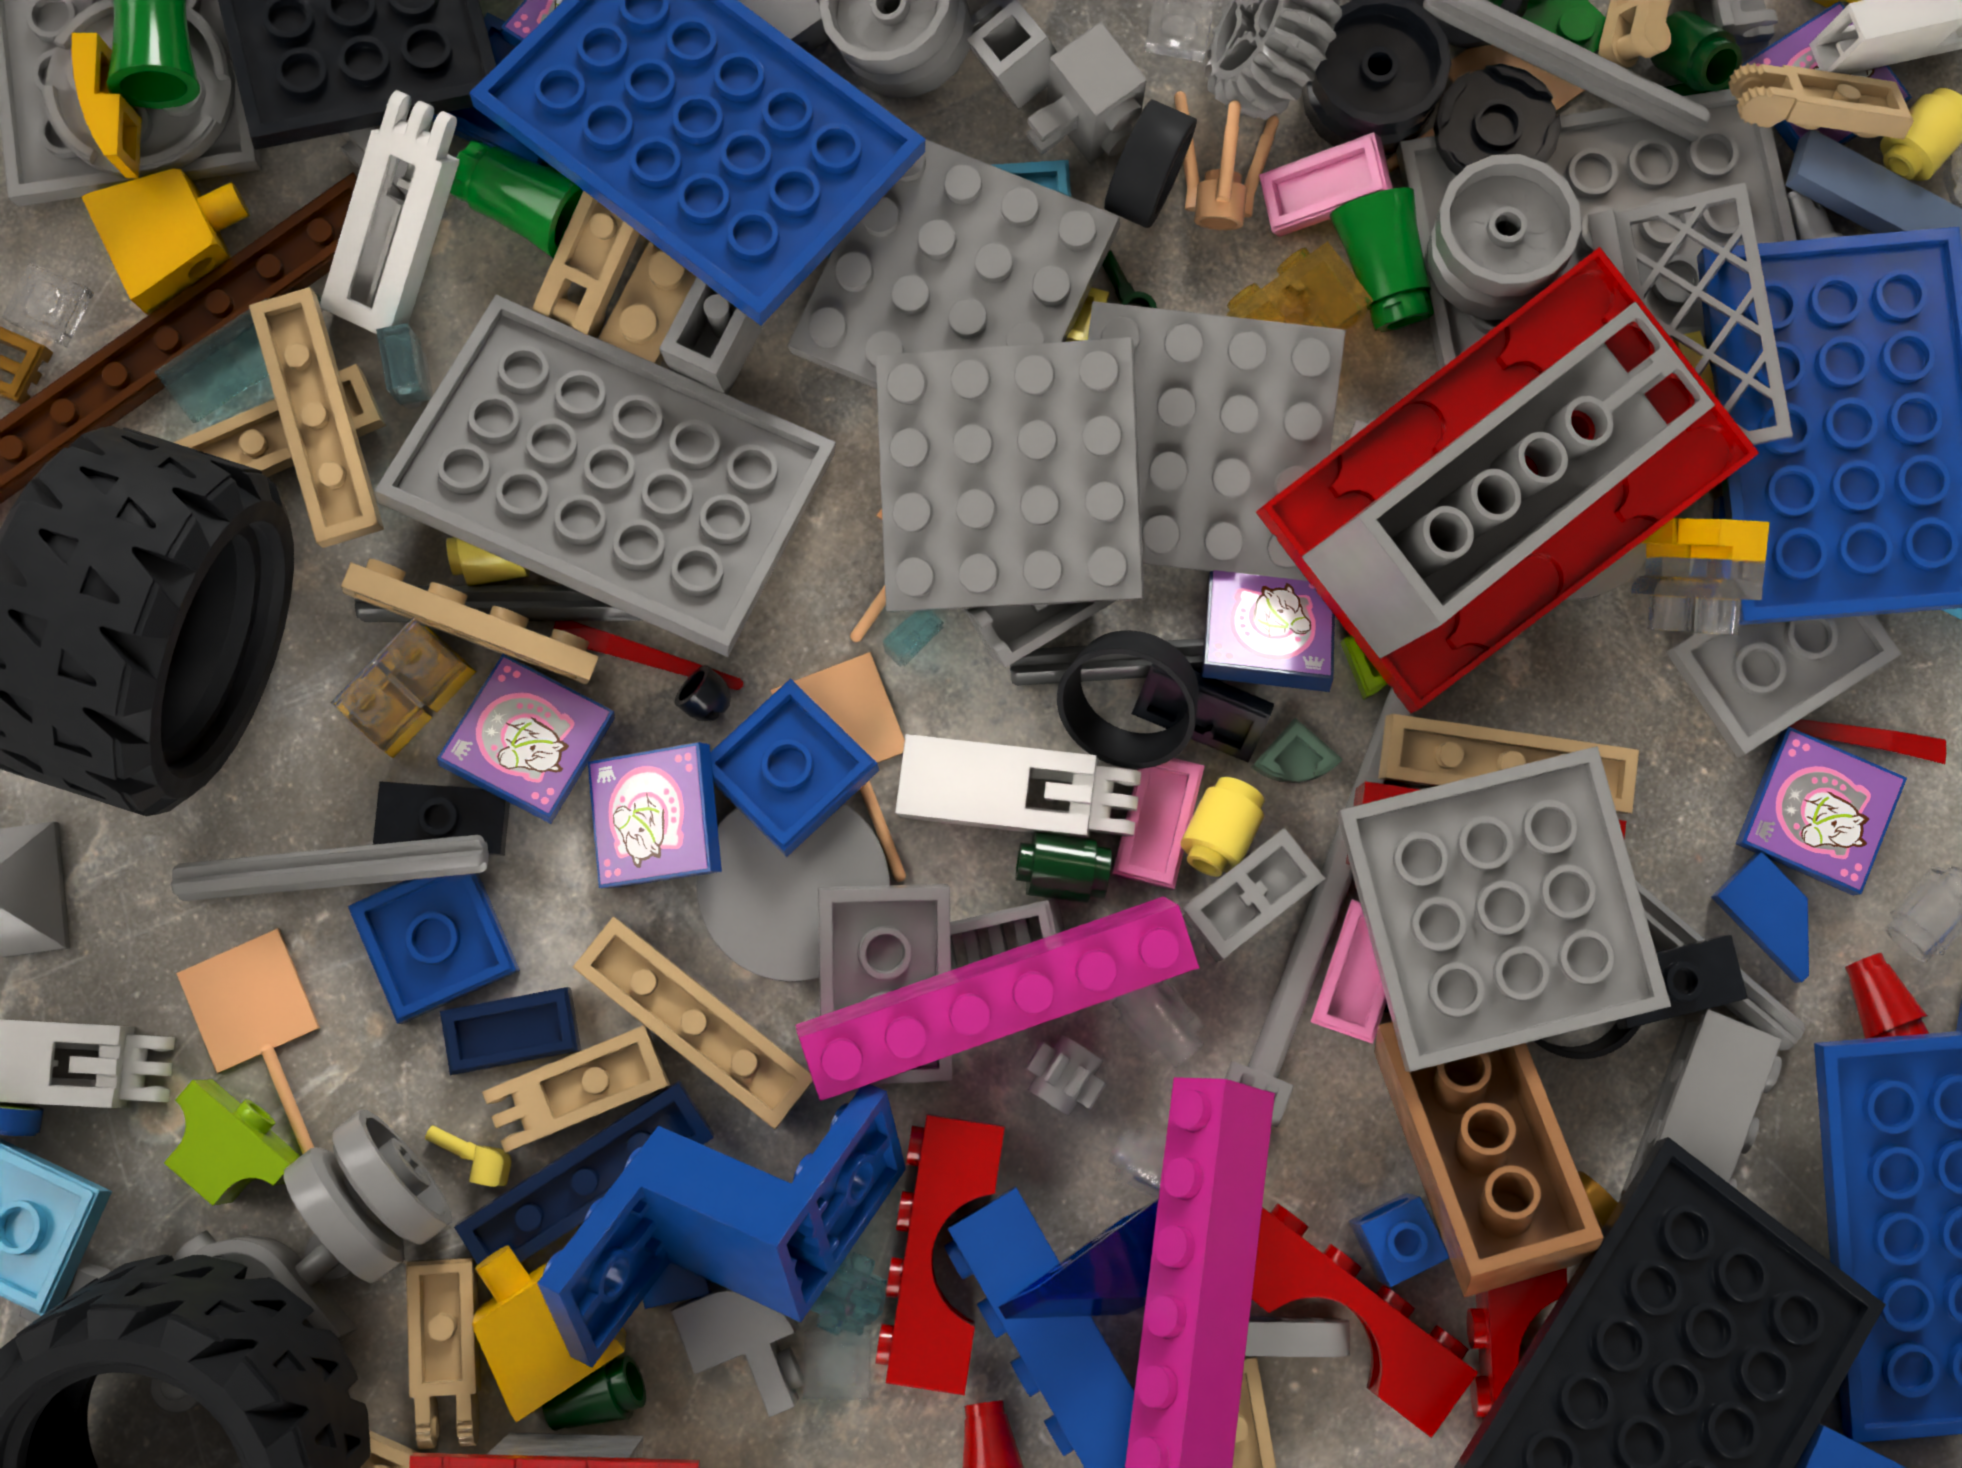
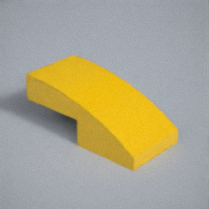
[72,33,142,179]

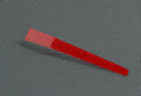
[553,621,743,690]
[1789,719,1947,764]

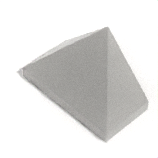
[0,821,70,958]

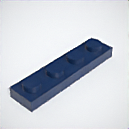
[454,1080,714,1264]

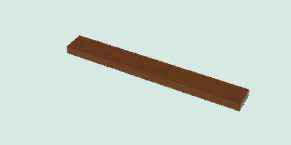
[0,172,357,504]

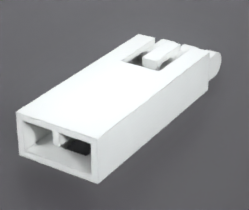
[1809,0,1962,74]
[320,90,460,339]
[895,734,1141,839]
[0,1019,175,1108]

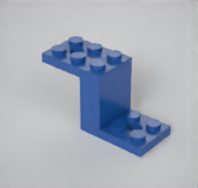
[537,1084,906,1368]

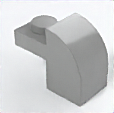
[967,0,1057,110]
[671,1287,804,1418]

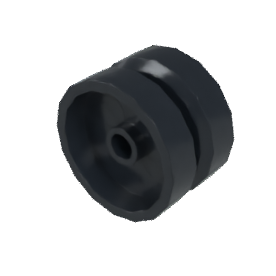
[1302,0,1452,155]

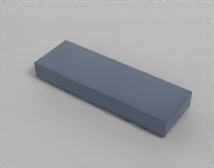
[1785,130,1962,243]

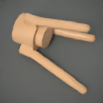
[1174,91,1279,230]

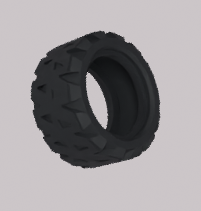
[0,426,294,817]
[0,1255,371,1468]

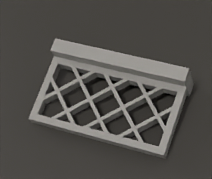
[1587,182,1793,445]

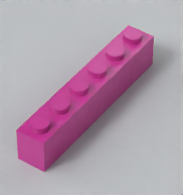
[795,896,1199,1101]
[1125,1077,1275,1468]

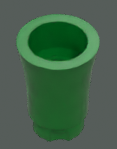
[106,0,200,109]
[450,141,583,259]
[1329,187,1434,332]

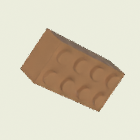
[1374,1021,1604,1298]

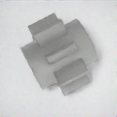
[1025,1035,1107,1116]

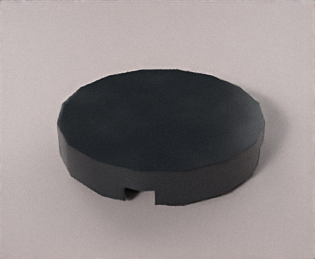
[1433,64,1561,175]

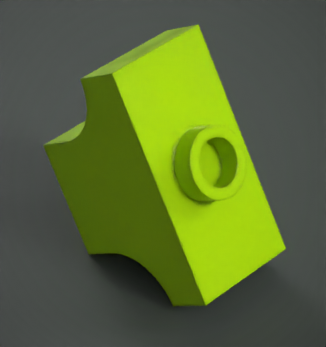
[164,1079,300,1206]

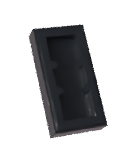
[1131,663,1274,763]
[373,781,510,856]
[1616,935,1748,1029]

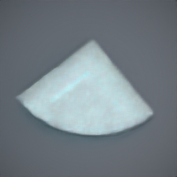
[882,610,944,667]

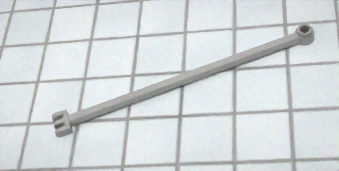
[1224,687,1415,1127]

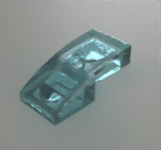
[154,298,268,423]

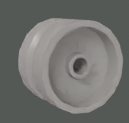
[819,0,974,98]
[1427,154,1582,320]
[284,1109,452,1284]

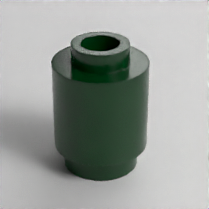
[1650,10,1742,91]
[1015,831,1111,903]

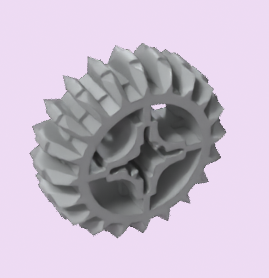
[1205,0,1342,120]

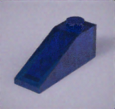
[998,1199,1158,1319]

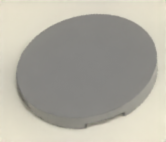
[42,0,235,178]
[697,804,889,982]

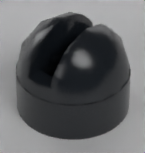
[674,665,731,722]

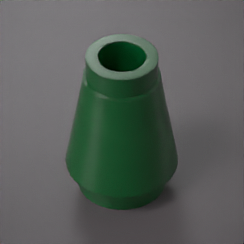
[542,1355,646,1431]

